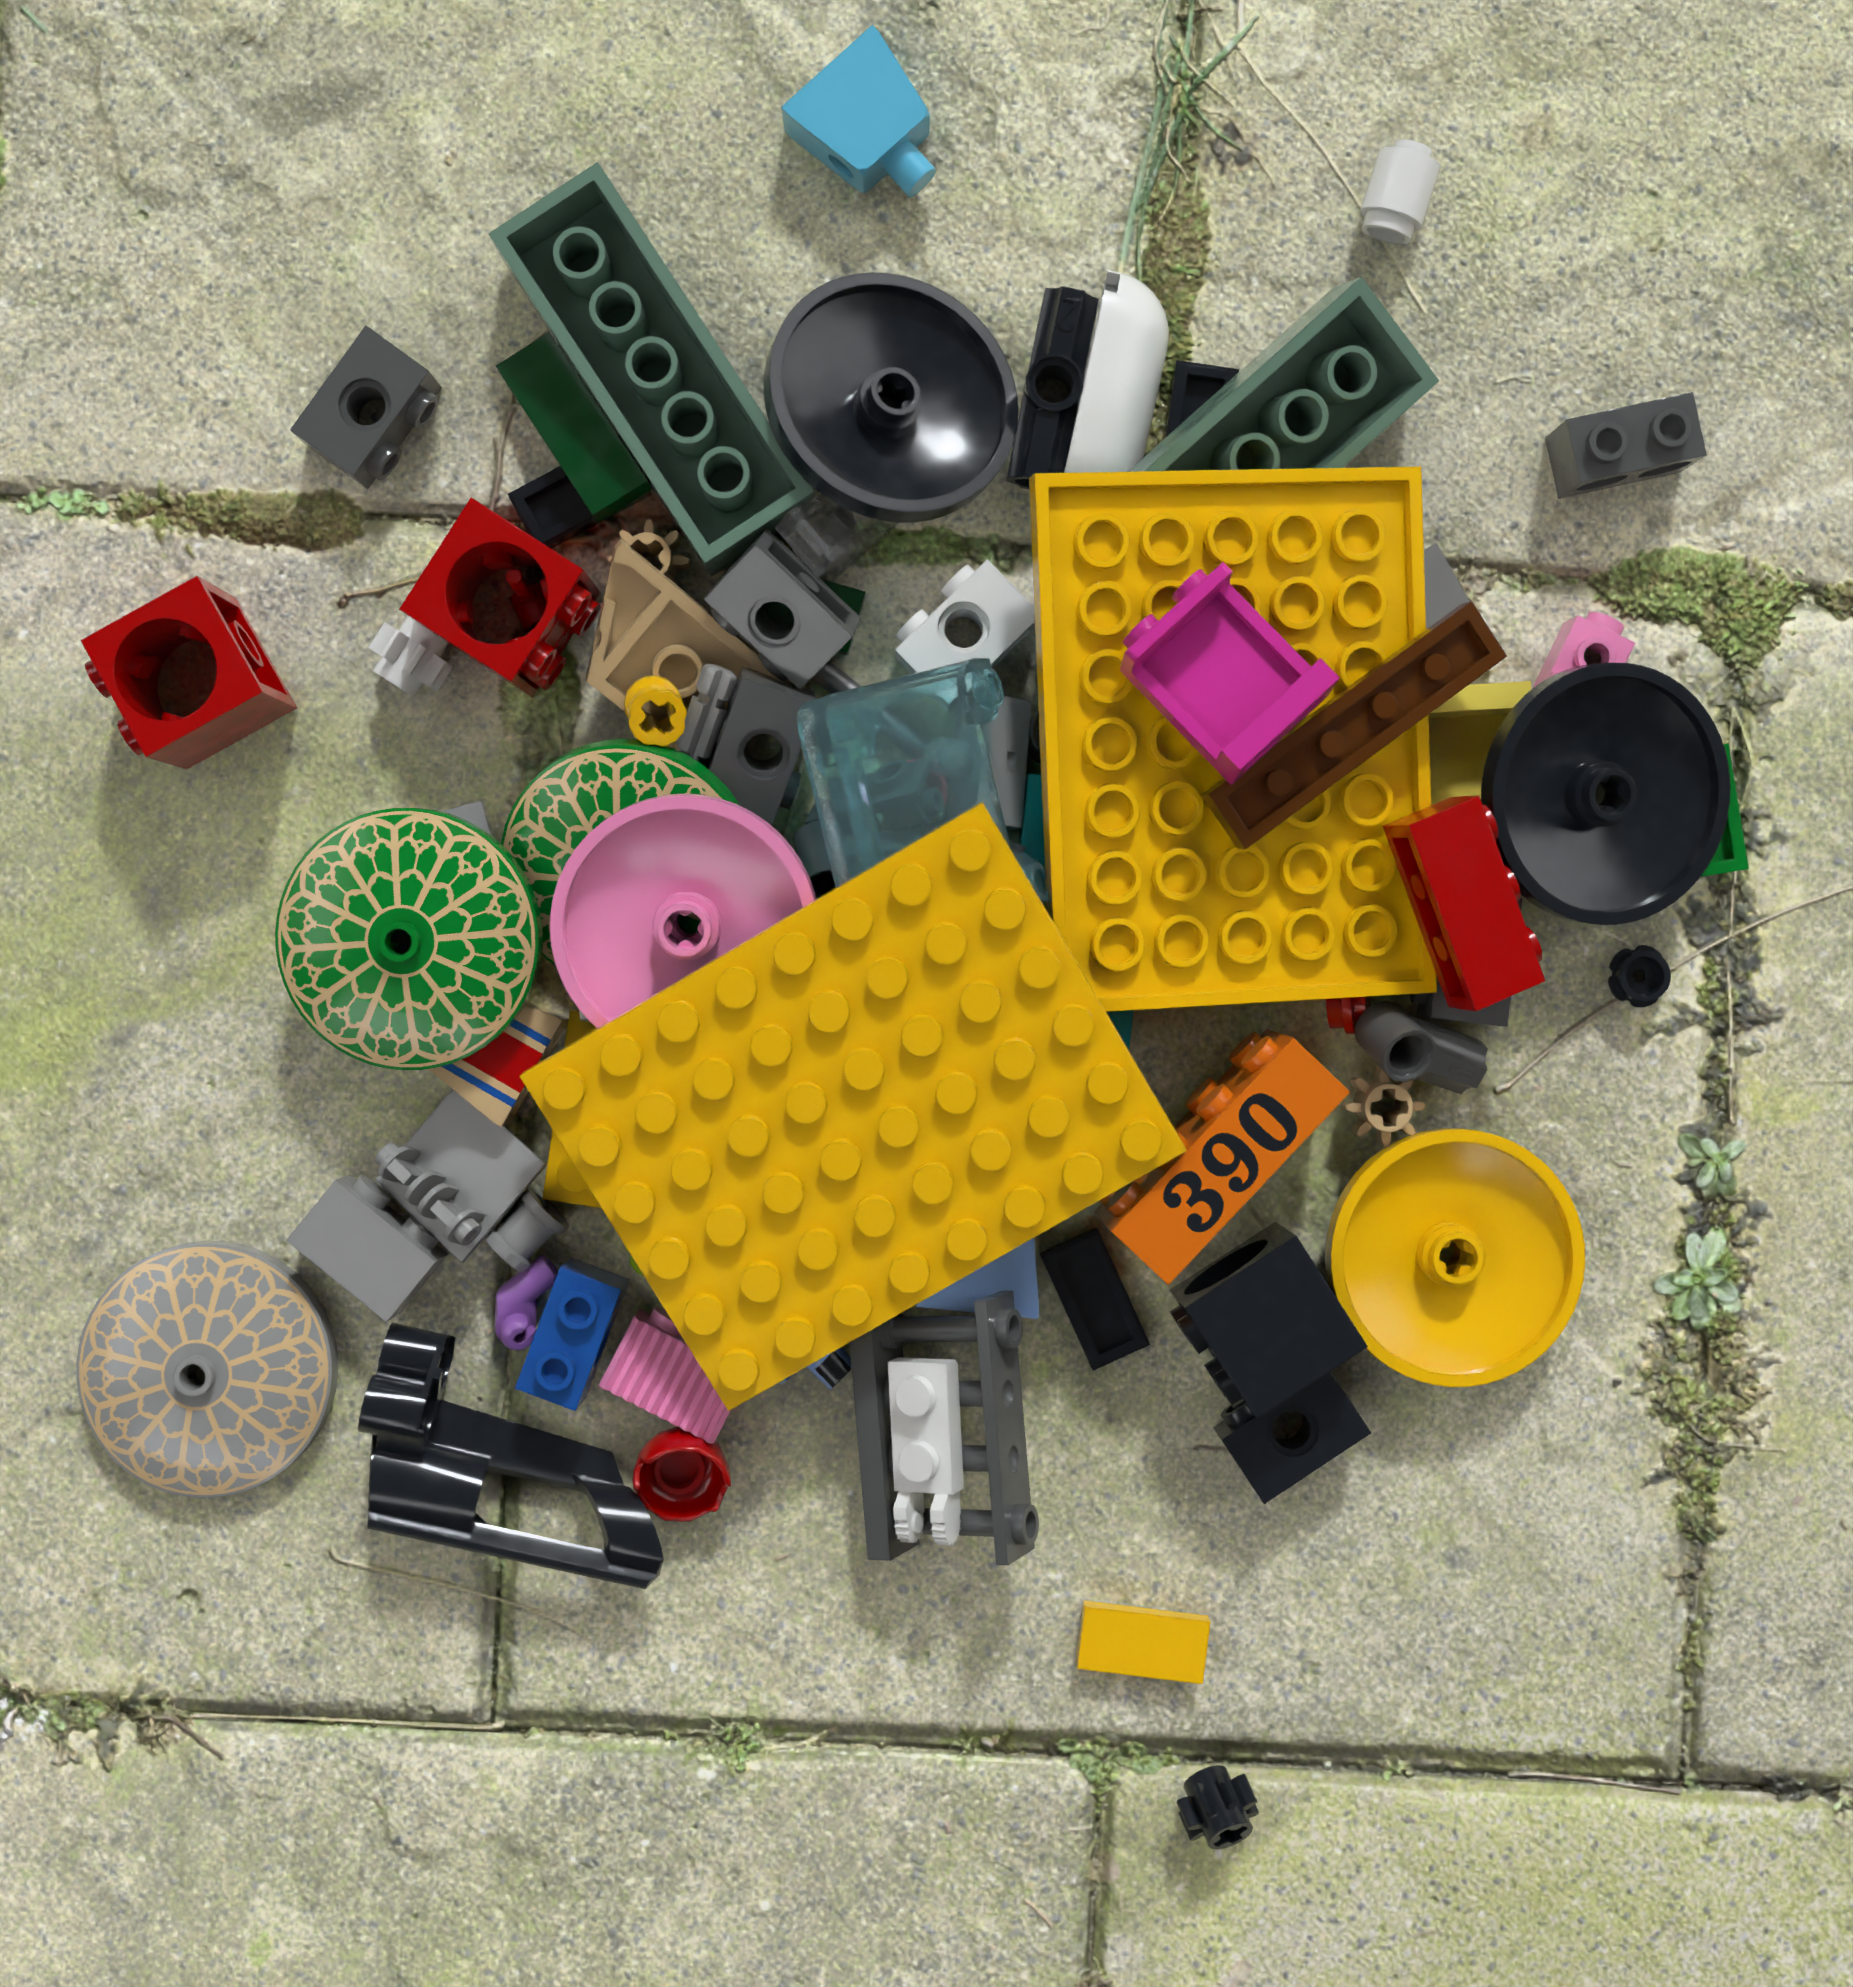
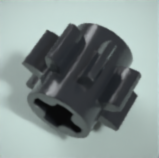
[1176,1765,1259,1850]

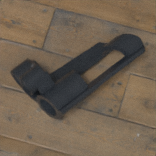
[358,1322,664,1589]

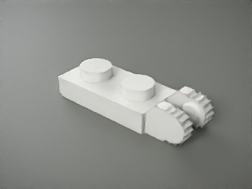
[888,1357,964,1546]

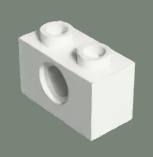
[895,559,1035,712]

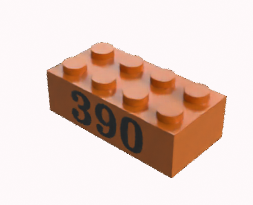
[1094,1029,1350,1285]

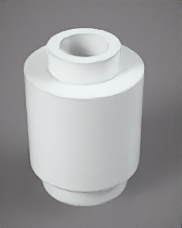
[1360,139,1441,244]

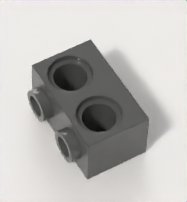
[1545,392,1707,499]

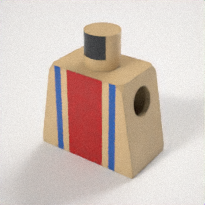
[429,1001,569,1127]

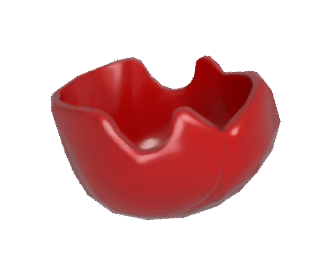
[632,1427,731,1522]

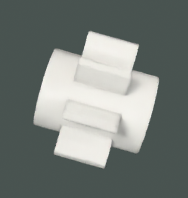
[368,617,453,697]

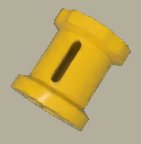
[624,675,687,746]

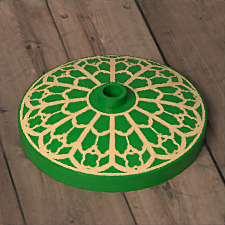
[501,739,740,966]
[275,808,543,1070]

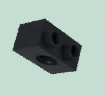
[1213,1371,1371,1504]

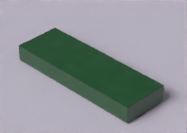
[496,332,652,523]

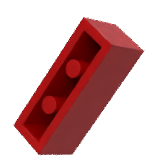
[1383,795,1545,1012]

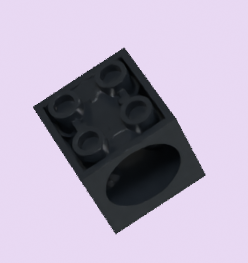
[1169,1222,1368,1419]

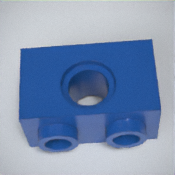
[515,1257,630,1411]

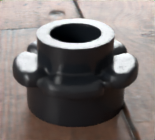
[1608,945,1671,1007]

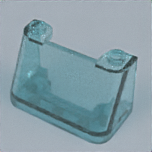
[797,658,1049,910]

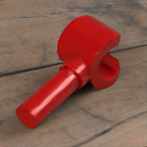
[506,569,547,632]

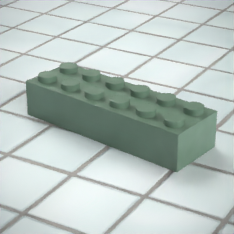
[488,162,817,577]
[1128,277,1439,472]

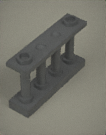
[849,1291,1039,1566]

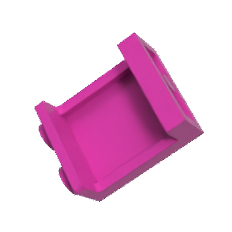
[1120,562,1340,785]

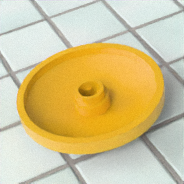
[1325,1128,1585,1387]

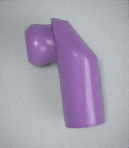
[494,1254,558,1351]

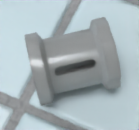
[485,1187,569,1273]

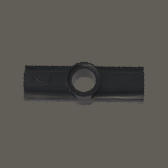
[1006,286,1099,490]

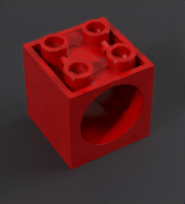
[399,497,601,698]
[80,576,297,769]

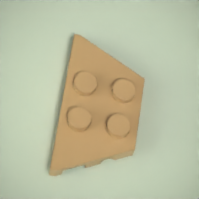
[586,539,795,751]

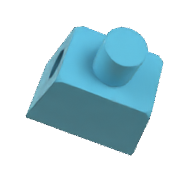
[781,25,936,198]

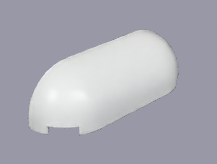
[1064,270,1169,473]

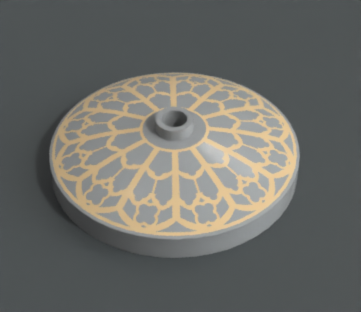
[77,1241,338,1498]

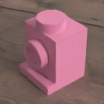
[1532,612,1635,689]

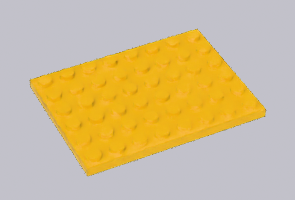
[1029,466,1437,1012]
[520,801,1187,1411]

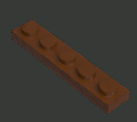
[1201,601,1507,849]

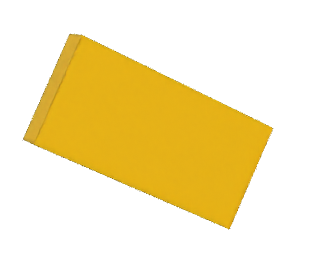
[1075,1600,1211,1684]

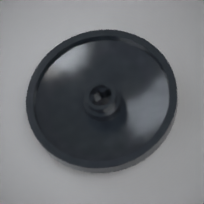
[763,272,1018,523]
[1481,663,1731,925]

